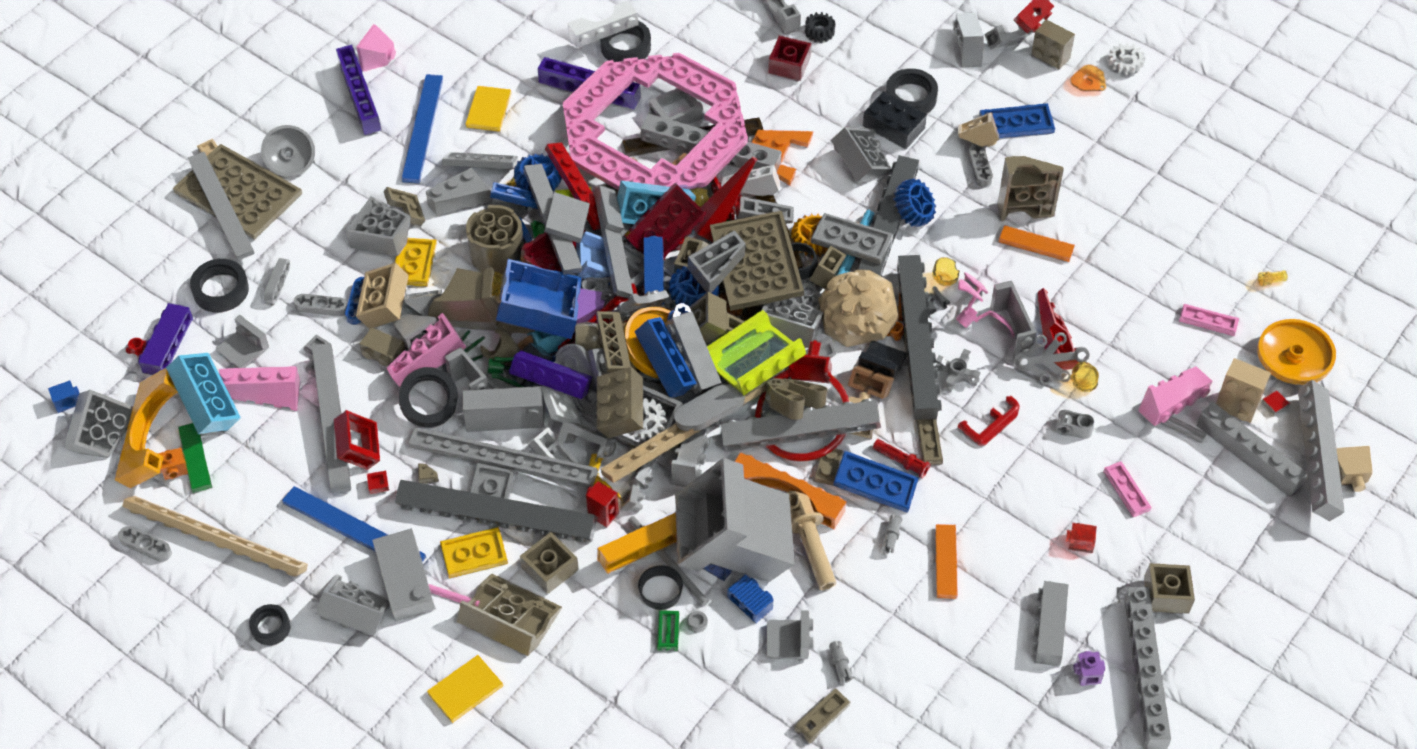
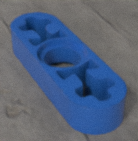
[345,277,364,325]

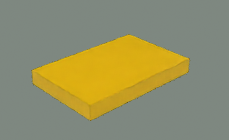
[466,85,512,132]
[395,238,437,287]
[440,527,508,579]
[427,654,504,724]

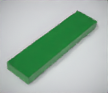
[178,423,213,493]

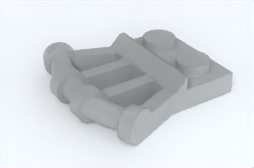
[609,290,669,322]

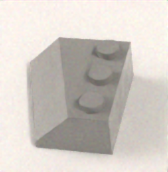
[831,127,891,183]
[345,196,411,256]
[761,298,823,348]
[64,389,133,458]
[315,574,389,636]

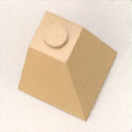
[958,112,999,147]

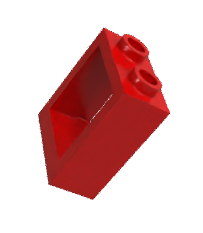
[334,410,381,470]

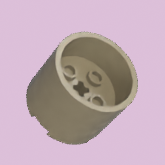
[466,205,524,276]

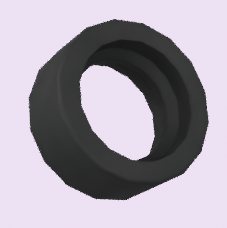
[249,604,291,646]

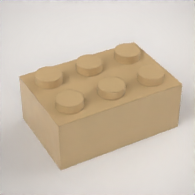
[356,263,409,329]
[1216,358,1271,423]

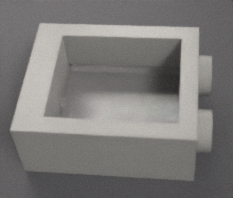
[648,88,703,125]

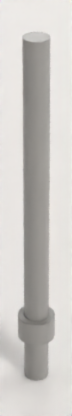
[628,516,709,606]

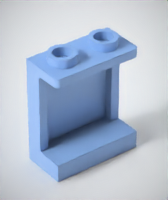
[576,232,610,285]

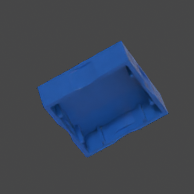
[496,259,582,339]

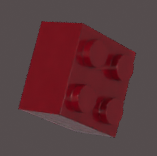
[768,35,812,81]

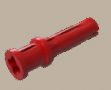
[872,438,931,479]

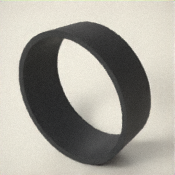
[791,242,818,280]
[638,565,683,610]

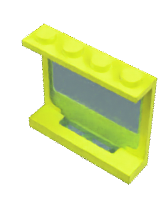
[707,310,806,395]

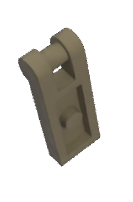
[794,688,851,744]

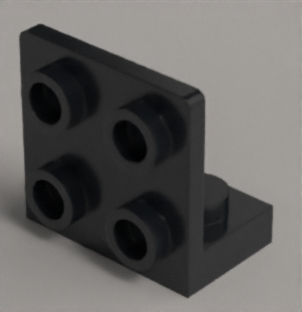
[858,341,907,382]

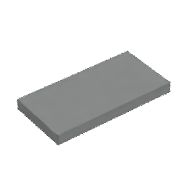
[442,152,518,169]
[811,213,893,264]

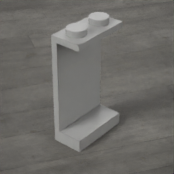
[990,280,1037,359]

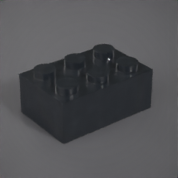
[862,91,927,149]

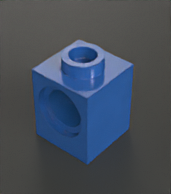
[48,380,80,413]

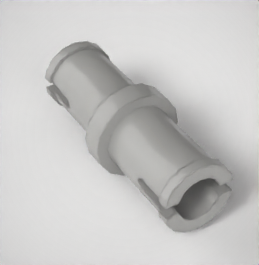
[882,514,902,554]
[829,640,853,683]

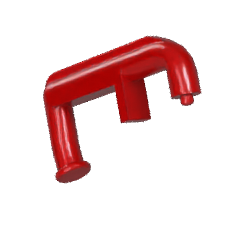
[957,395,1020,446]

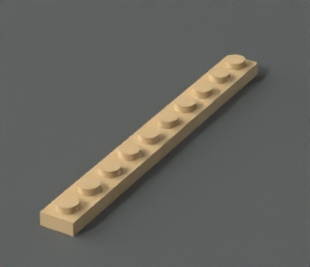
[600,382,767,483]
[122,496,308,576]

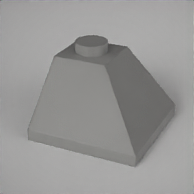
[404,289,442,316]

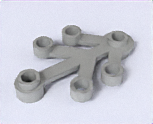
[1014,332,1090,385]

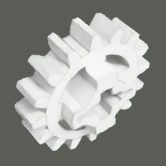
[1108,42,1146,75]
[628,398,667,442]

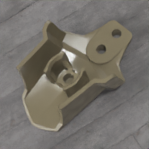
[428,267,535,336]

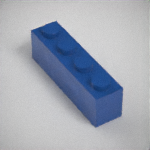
[634,317,697,398]

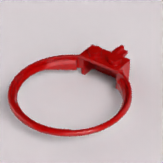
[755,340,850,462]

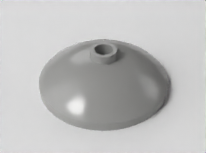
[261,125,315,178]

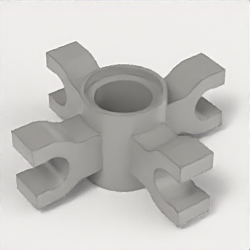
[935,348,981,392]

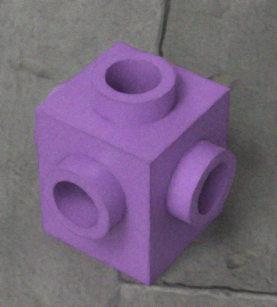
[1073,651,1105,686]

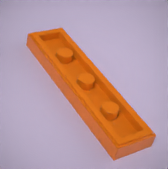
[999,225,1075,262]
[935,524,958,599]

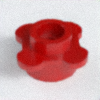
[126,337,147,356]

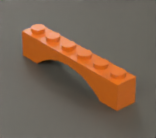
[735,452,846,530]

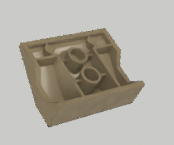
[997,156,1064,221]
[457,573,562,656]

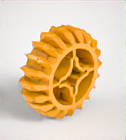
[791,212,829,258]

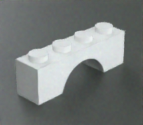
[567,0,638,48]

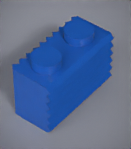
[727,574,774,623]

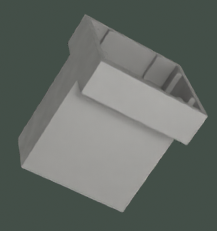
[675,458,795,582]

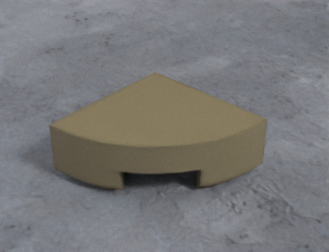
[418,463,439,483]

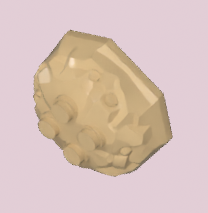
[818,270,899,347]

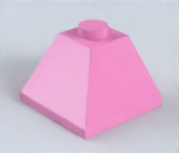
[357,24,396,72]

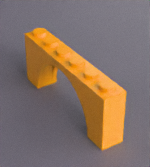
[114,368,178,489]

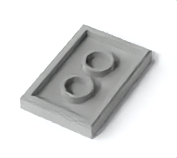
[544,192,590,243]

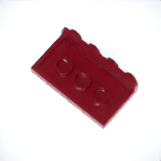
[624,183,706,260]
[520,230,587,273]

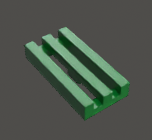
[657,610,680,651]

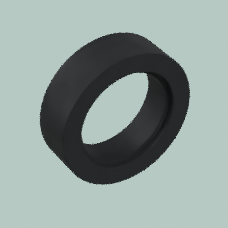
[600,20,651,62]
[886,68,938,114]
[190,258,249,313]
[399,367,458,428]

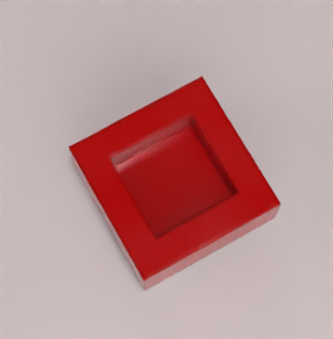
[367,470,390,494]

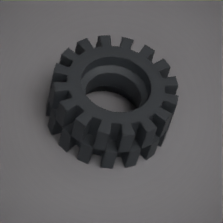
[805,12,836,43]

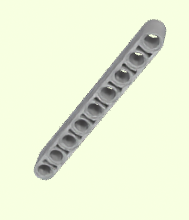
[312,343,352,493]

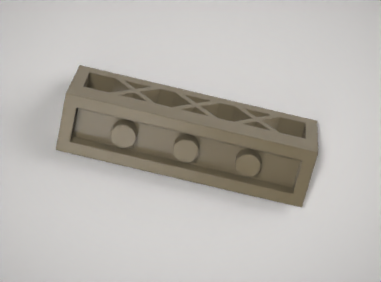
[596,311,631,372]

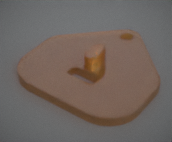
[1070,64,1106,92]

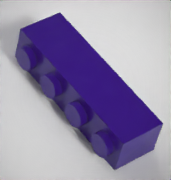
[138,303,193,375]
[509,351,593,399]

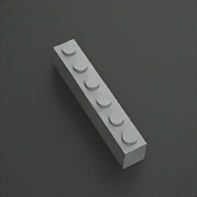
[1196,402,1308,497]

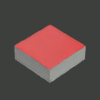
[1261,390,1290,416]

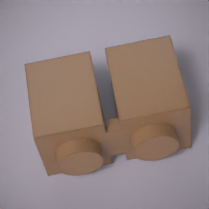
[847,365,894,399]

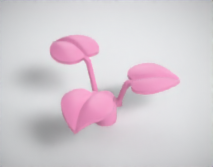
[956,272,1015,338]

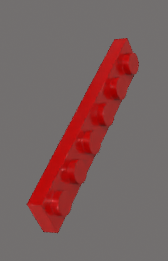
[545,142,601,230]

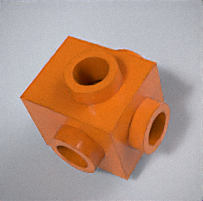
[157,447,188,480]

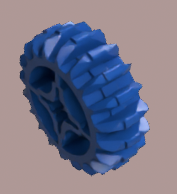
[514,153,562,191]
[893,178,937,227]
[669,266,719,307]

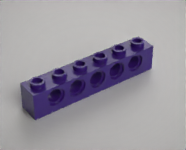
[336,44,382,135]
[537,57,641,110]

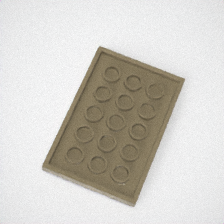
[172,144,303,240]
[710,210,805,311]

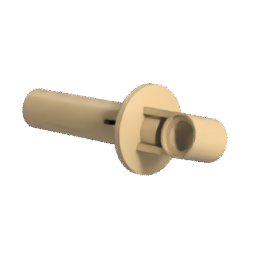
[787,491,837,590]

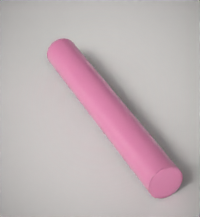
[429,584,480,606]

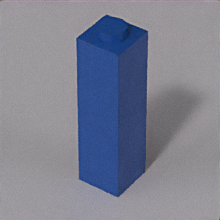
[644,236,665,305]

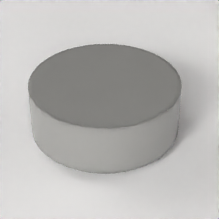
[687,611,708,633]

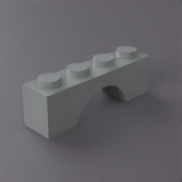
[762,0,801,34]

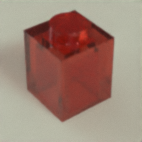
[1065,522,1097,553]

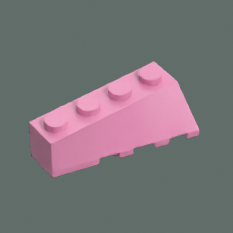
[387,313,466,387]
[219,366,300,411]
[1138,366,1213,426]

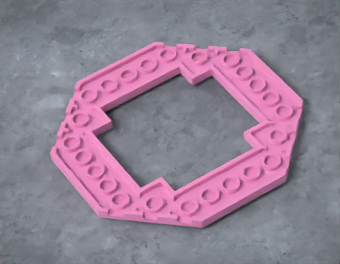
[563,53,748,190]

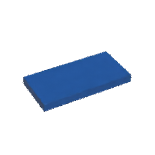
[979,103,1056,139]
[833,450,919,513]

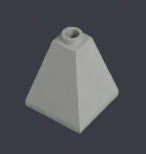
[393,314,437,351]

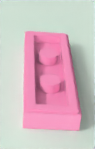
[1179,304,1239,336]
[1103,461,1152,518]

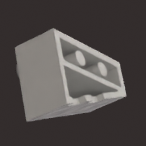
[952,13,984,68]
[425,167,493,216]
[688,231,746,293]
[671,429,710,487]

